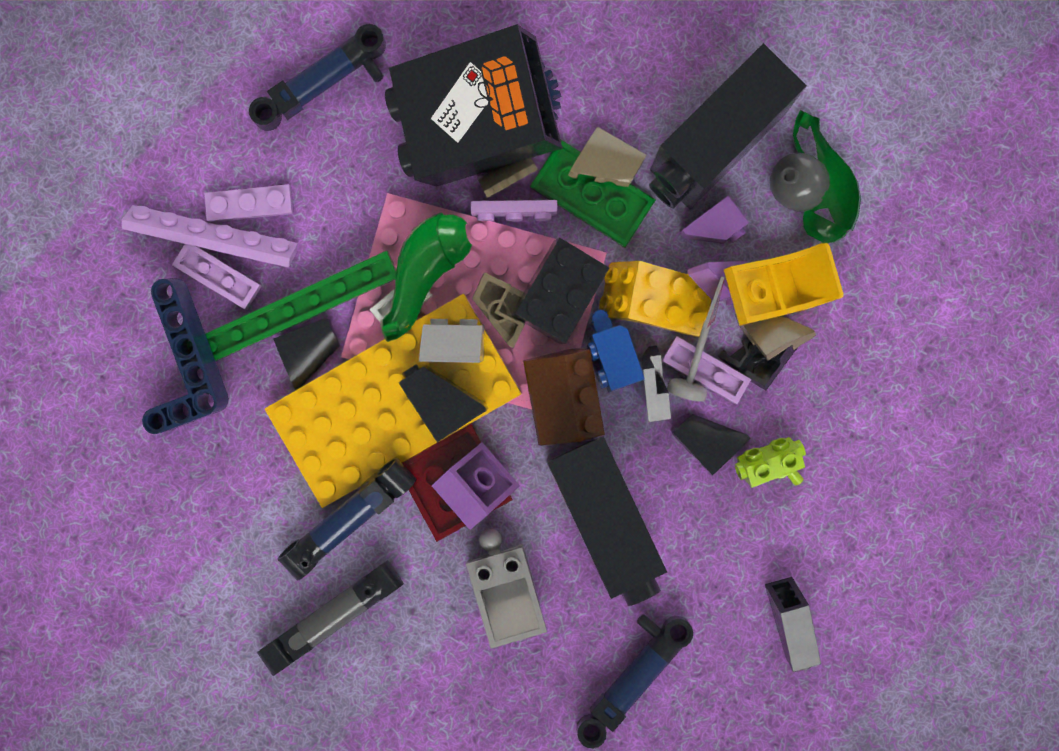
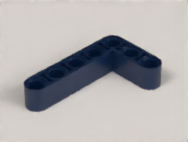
[142,278,229,434]

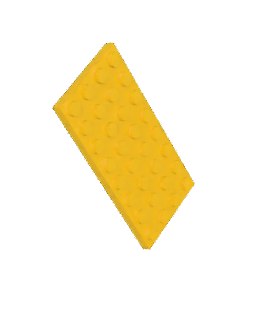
[265,293,522,508]

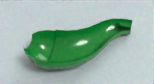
[793,110,861,244]
[380,212,472,342]

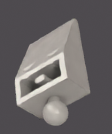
[466,528,547,649]

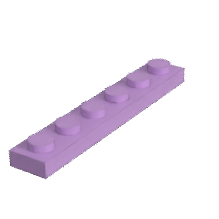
[122,205,298,268]

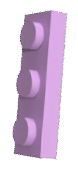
[204,184,293,222]
[471,200,557,222]
[172,244,262,310]
[662,336,751,405]

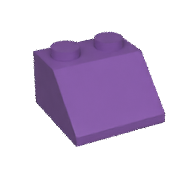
[432,442,520,530]

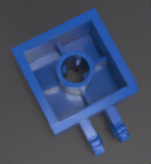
[587,309,645,393]

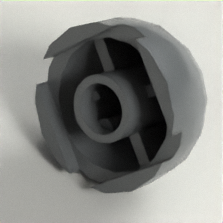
[770,153,830,212]

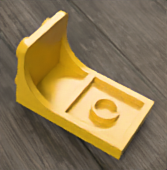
[723,243,843,326]
[599,261,712,337]

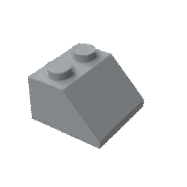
[419,319,484,363]

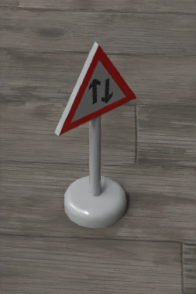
[667,276,725,401]

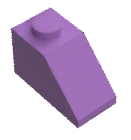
[680,196,749,244]
[687,261,748,306]

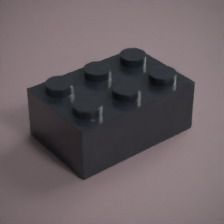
[511,238,609,344]

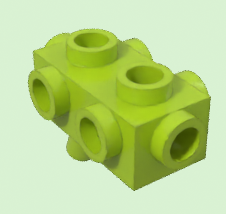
[734,437,806,488]

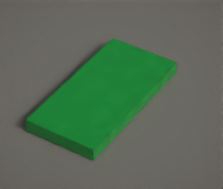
[530,139,656,248]

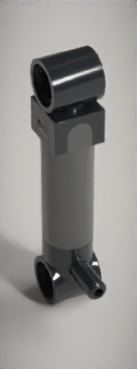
[257,560,404,676]

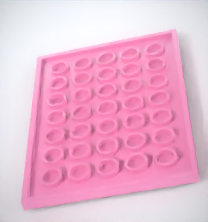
[341,193,607,410]

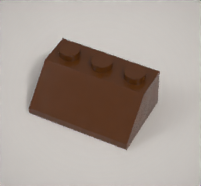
[523,348,605,446]

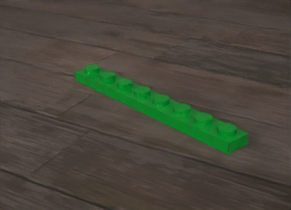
[187,251,397,370]

